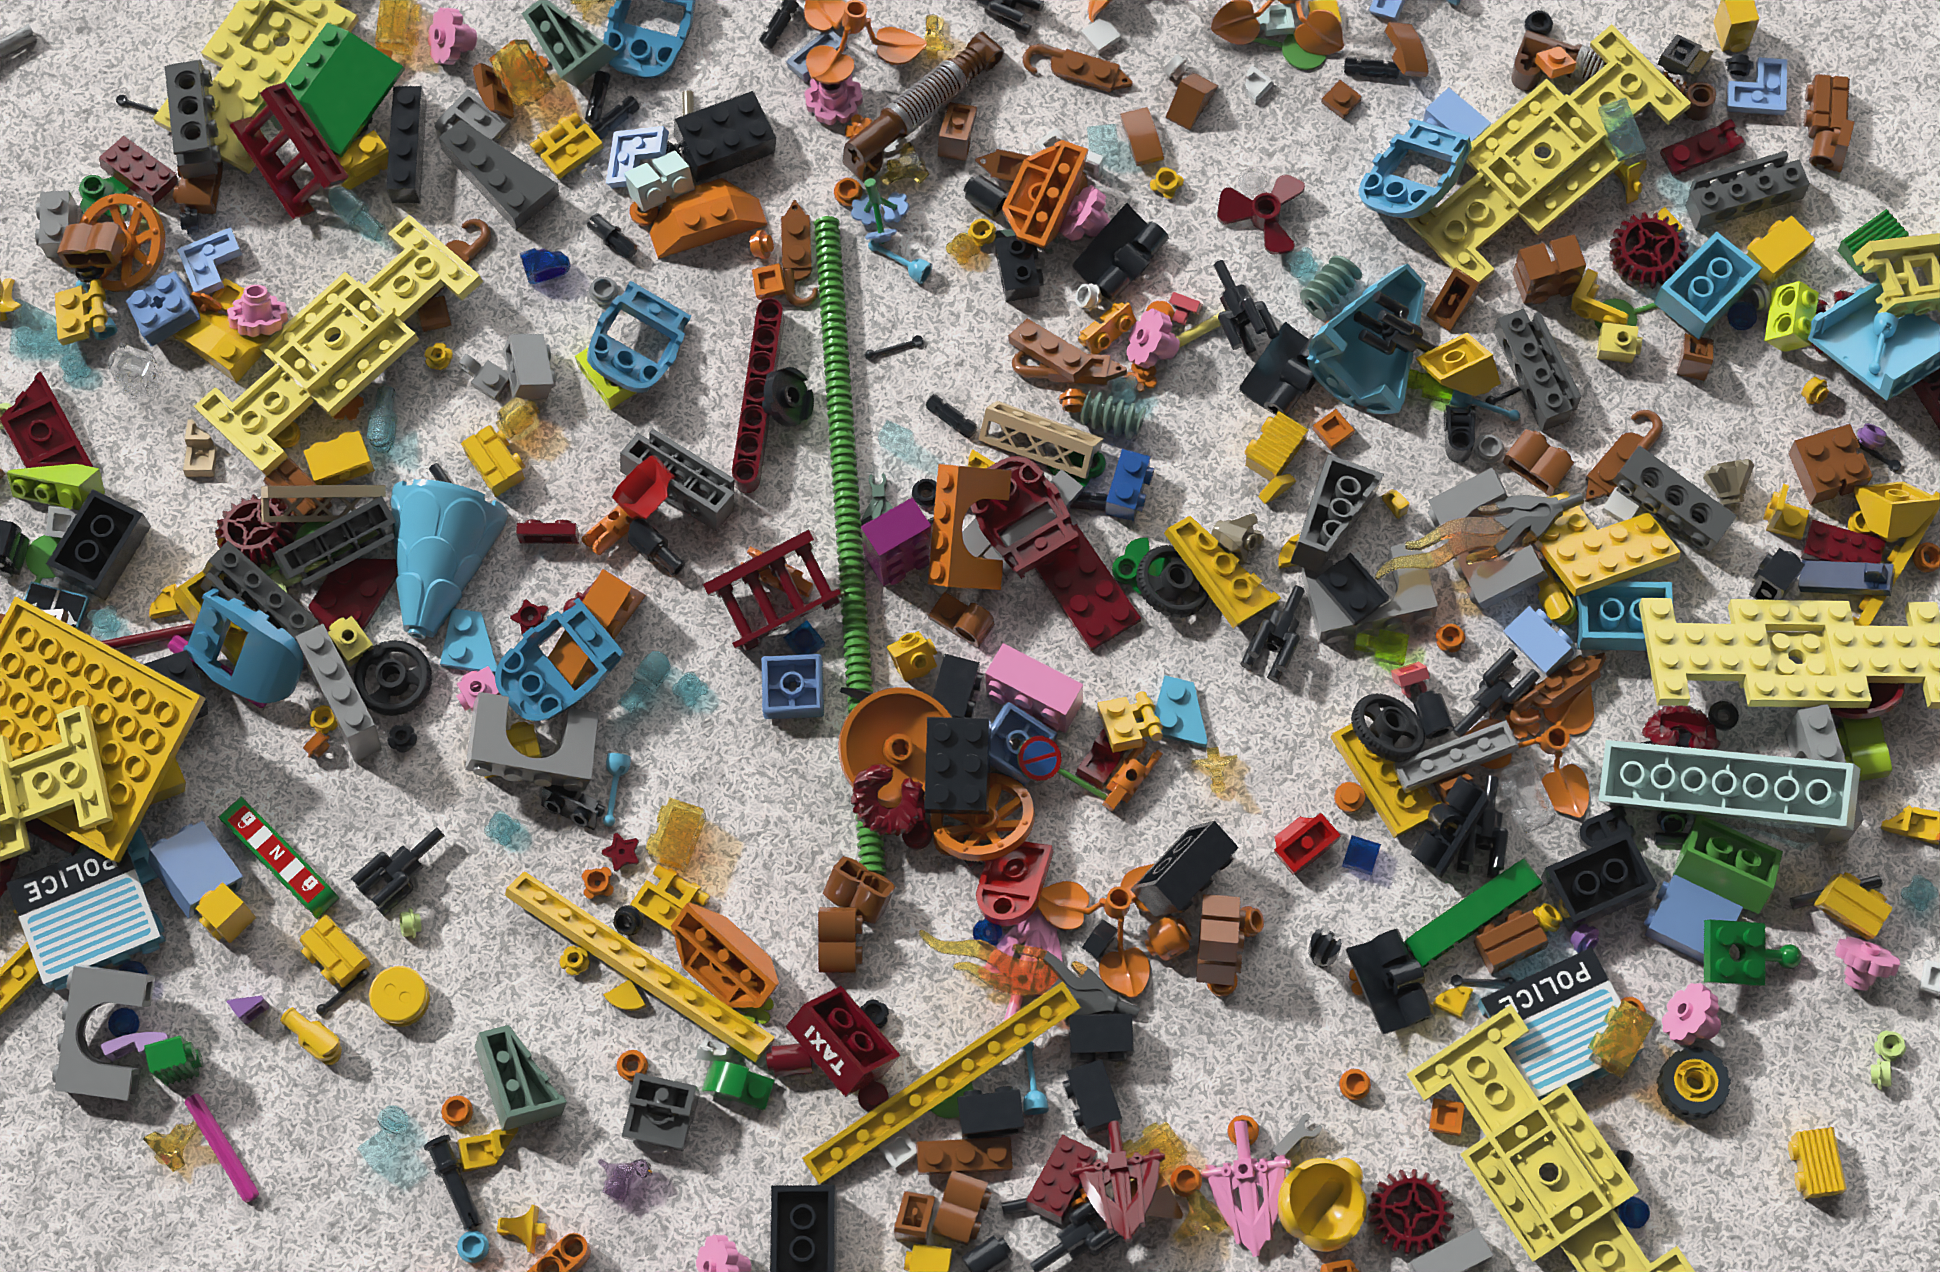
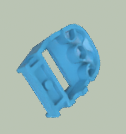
[603,0,696,79]
[1359,118,1472,218]
[587,281,691,393]
[183,588,304,703]
[495,598,626,721]

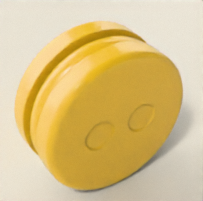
[369,966,430,1027]

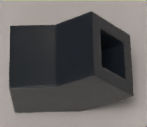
[1082,919,1118,959]

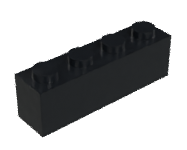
[386,86,427,203]

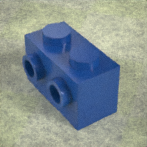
[1106,449,1154,522]

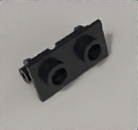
[541,785,606,830]

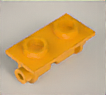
[1077,302,1137,354]

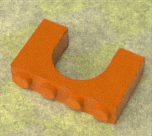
[928,464,1012,590]

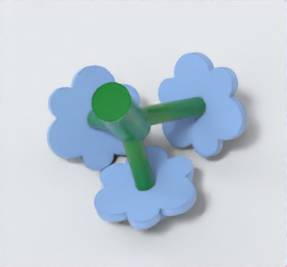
[851,178,909,244]

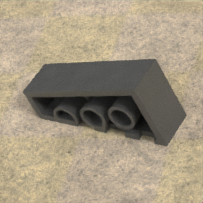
[439,120,559,230]
[1290,454,1384,573]

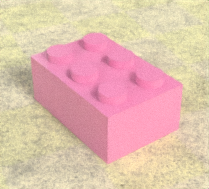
[985,643,1083,733]

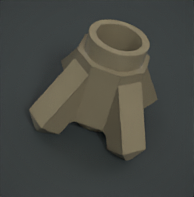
[1703,459,1754,505]
[1211,513,1264,565]

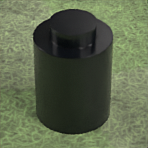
[963,175,1008,217]
[1414,691,1455,739]
[962,1235,1013,1272]

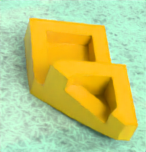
[1881,805,1940,845]
[457,1127,518,1172]

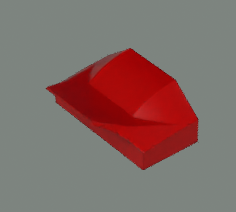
[612,455,675,519]
[1274,813,1341,876]

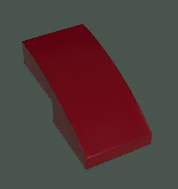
[1075,728,1127,789]

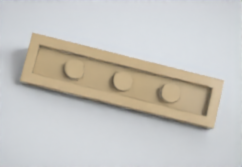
[978,401,1103,478]
[261,485,386,522]

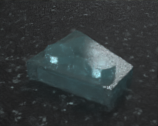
[9,299,70,354]

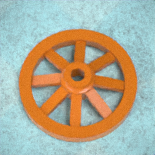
[79,193,165,292]
[930,773,1035,861]

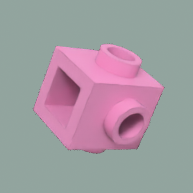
[456,666,501,712]

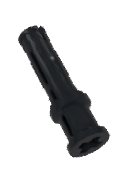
[423,1134,483,1231]

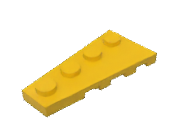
[1164,516,1281,629]
[1330,723,1442,839]

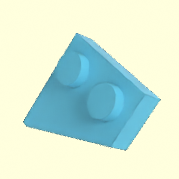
[440,608,497,675]
[1154,675,1208,748]

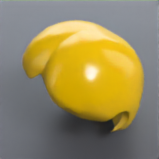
[1277,1157,1367,1252]

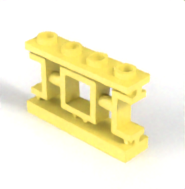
[1853,233,1940,318]

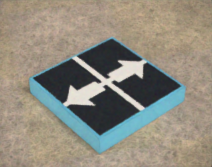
[24,581,90,630]

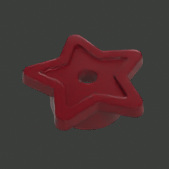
[510,599,548,635]
[601,833,639,872]

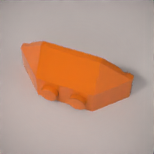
[1002,140,1089,248]
[650,178,768,259]
[670,902,779,1008]

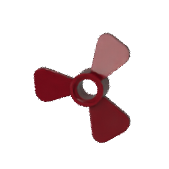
[1217,175,1305,255]

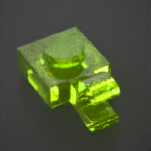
[1407,369,1453,404]
[1353,629,1409,666]

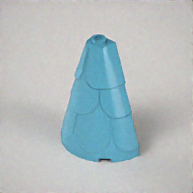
[1307,263,1426,414]
[390,479,508,639]

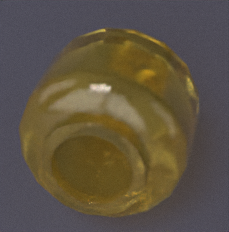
[495,397,540,441]

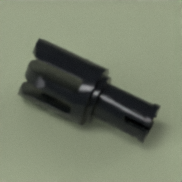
[628,518,685,577]
[1308,928,1342,968]

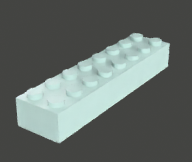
[1598,740,1860,830]

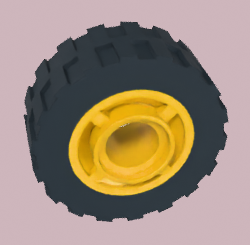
[1656,1047,1731,1121]

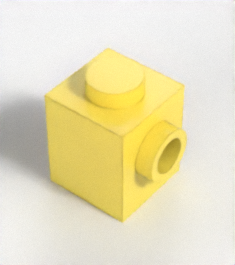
[1597,322,1642,363]
[328,616,374,668]

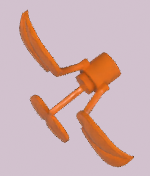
[804,0,927,84]
[1211,0,1345,55]
[1462,684,1594,818]
[1037,864,1154,998]

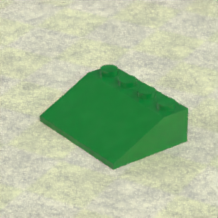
[266,22,405,158]

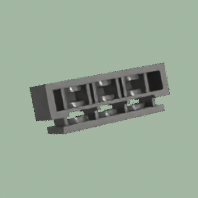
[164,59,221,179]
[1685,151,1810,230]
[1494,308,1581,432]
[620,428,735,531]
[1612,445,1737,552]
[272,496,396,587]
[200,541,318,642]

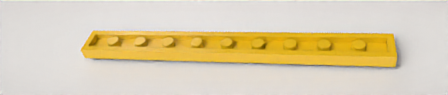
[504,871,775,1063]
[802,981,1081,1184]

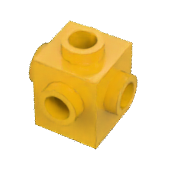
[886,631,938,682]

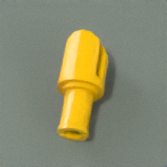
[1537,561,1578,626]
[280,1007,342,1065]

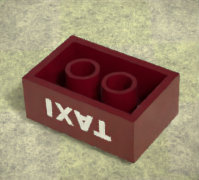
[786,986,901,1097]

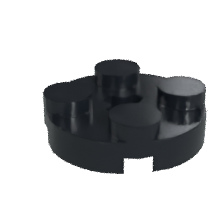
[762,367,814,427]

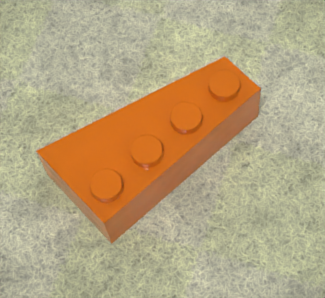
[548,569,646,691]

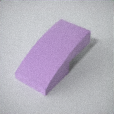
[101,1032,170,1062]

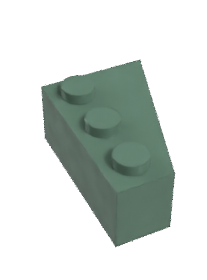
[521,0,620,88]
[474,1025,567,1131]

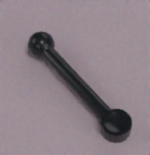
[116,95,159,114]
[865,335,923,361]
[1485,386,1521,406]
[1855,435,1901,472]
[316,969,370,1016]
[1450,975,1516,988]

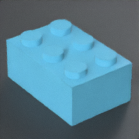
[1654,232,1762,339]
[1576,581,1673,651]

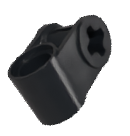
[1443,405,1476,463]

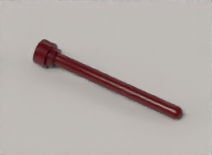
[101,623,195,650]

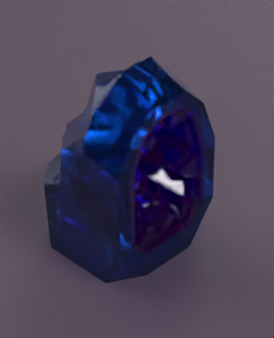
[519,248,571,284]

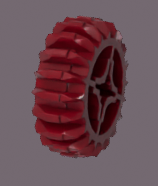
[1609,212,1689,290]
[215,494,297,568]
[1367,1169,1454,1256]

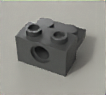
[621,1073,700,1152]

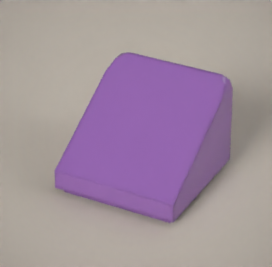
[226,995,270,1024]

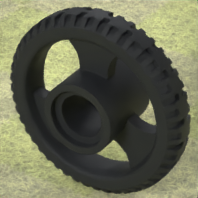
[1136,545,1209,618]
[354,640,432,716]
[1351,693,1425,762]

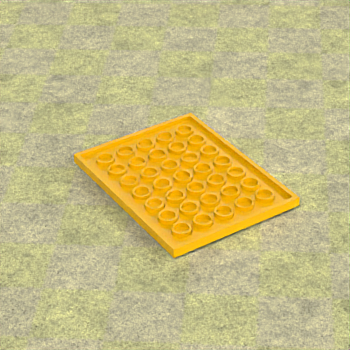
[0,596,206,862]

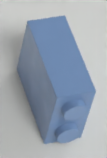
[148,820,243,919]
[1643,874,1743,964]

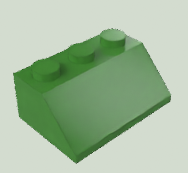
[1673,814,1783,914]

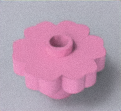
[428,7,477,65]
[804,75,863,126]
[1059,185,1110,242]
[227,285,288,337]
[1127,309,1180,369]
[1835,937,1900,991]
[1662,983,1721,1046]
[696,1235,751,1272]

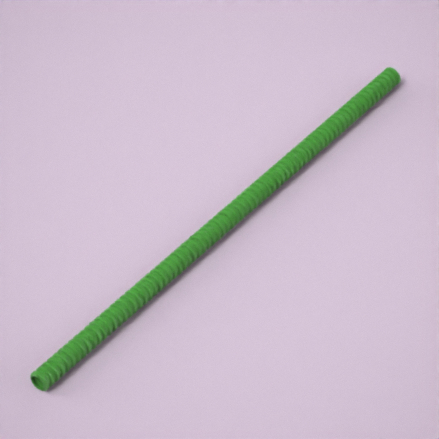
[814,216,887,876]

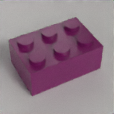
[861,497,932,586]

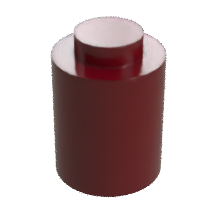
[766,1043,813,1078]

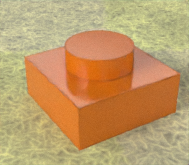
[1535,46,1576,79]
[752,263,786,300]
[1312,409,1355,451]
[1428,1098,1465,1136]

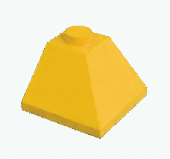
[1416,333,1501,397]
[1854,481,1940,541]

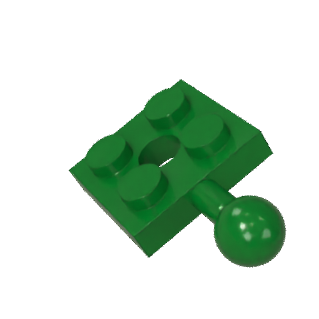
[1704,919,1802,986]

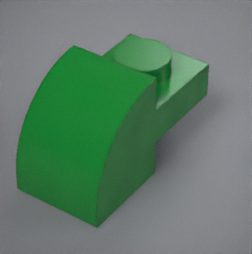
[701,1061,774,1110]

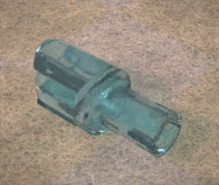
[328,186,386,241]
[366,386,398,454]
[617,651,671,714]

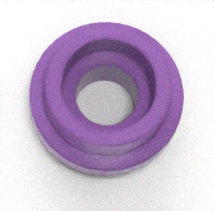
[1857,423,1887,449]
[1570,924,1599,953]

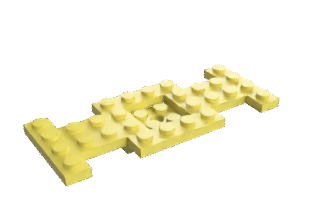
[153,0,359,174]
[1403,24,1691,284]
[194,215,483,477]
[1639,598,1940,709]
[0,704,113,862]
[1406,1004,1695,1272]

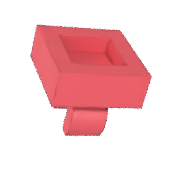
[1169,292,1203,325]
[1391,661,1430,698]

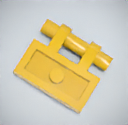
[529,112,604,180]
[54,279,108,346]
[1097,691,1163,752]
[630,865,710,935]

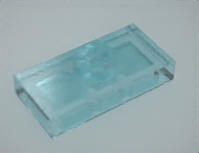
[1598,98,1647,162]

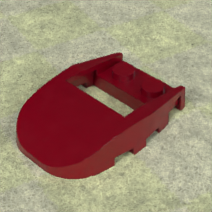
[970,456,1080,579]

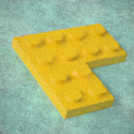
[1527,491,1681,597]

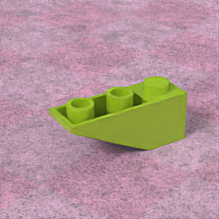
[6,464,105,510]

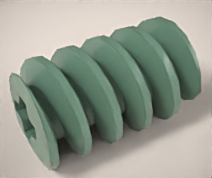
[1300,255,1363,320]
[1081,389,1146,441]

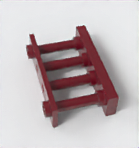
[229,82,349,220]
[703,529,845,652]

